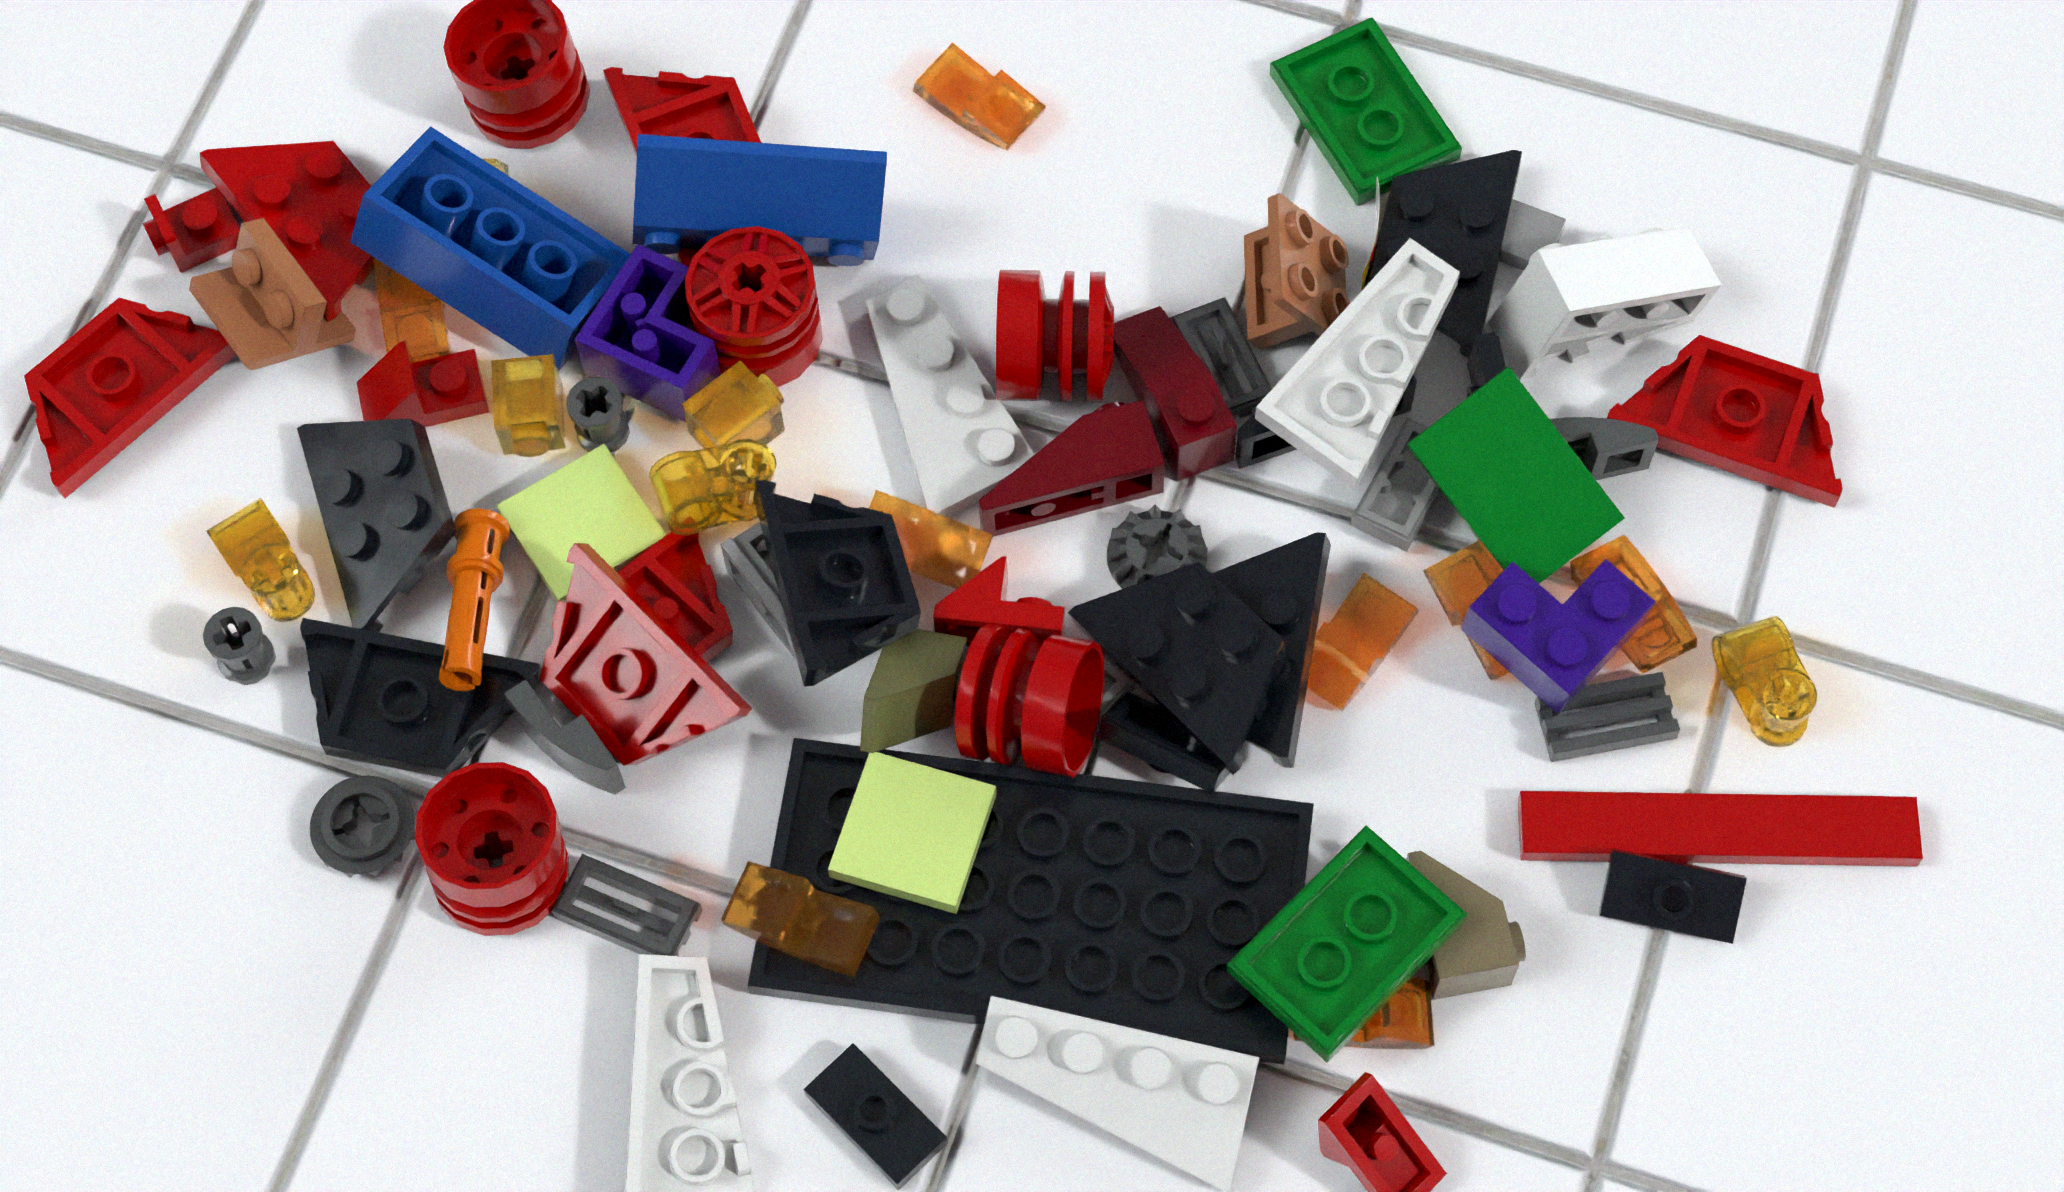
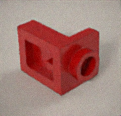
[142,187,240,273]

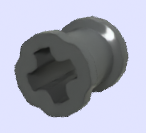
[566,377,630,452]
[203,607,276,685]

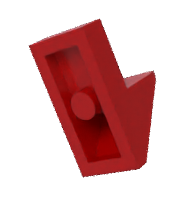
[356,341,489,427]
[933,556,1065,650]
[1318,1072,1447,1192]

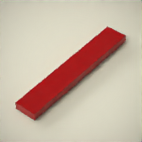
[1517,791,1923,867]

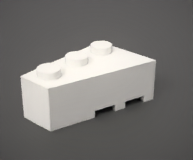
[1488,226,1721,381]

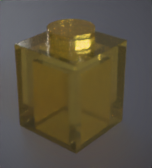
[491,354,566,457]
[682,361,785,474]

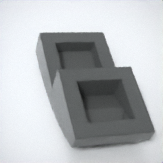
[1550,417,1659,480]
[504,680,626,795]

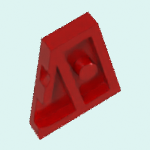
[617,518,733,663]

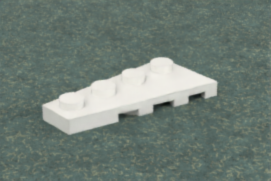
[1255,238,1460,490]
[865,274,1035,527]
[625,954,755,1192]
[976,996,1259,1192]

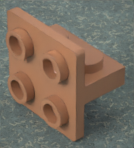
[1244,193,1350,350]
[189,218,356,370]

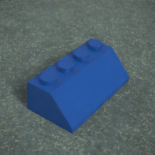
[350,126,631,374]
[632,134,887,266]

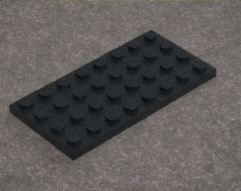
[748,738,1314,1065]

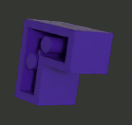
[575,244,722,425]
[1461,559,1656,715]

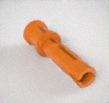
[439,508,510,691]

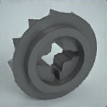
[1107,504,1208,589]
[310,775,416,878]

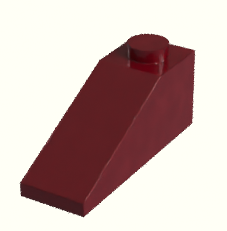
[1113,306,1237,482]
[979,400,1165,539]

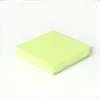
[496,444,667,601]
[828,752,997,914]

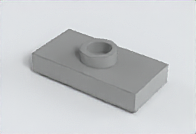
[1350,417,1440,552]

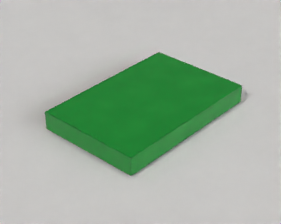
[1270,17,1462,206]
[1405,367,1625,584]
[1227,825,1467,1063]

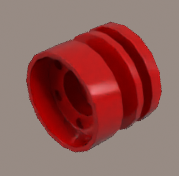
[443,0,590,149]
[685,226,823,391]
[996,270,1114,402]
[955,623,1104,778]
[415,762,569,936]

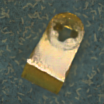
[649,439,777,535]
[206,497,315,622]
[1711,615,1817,748]

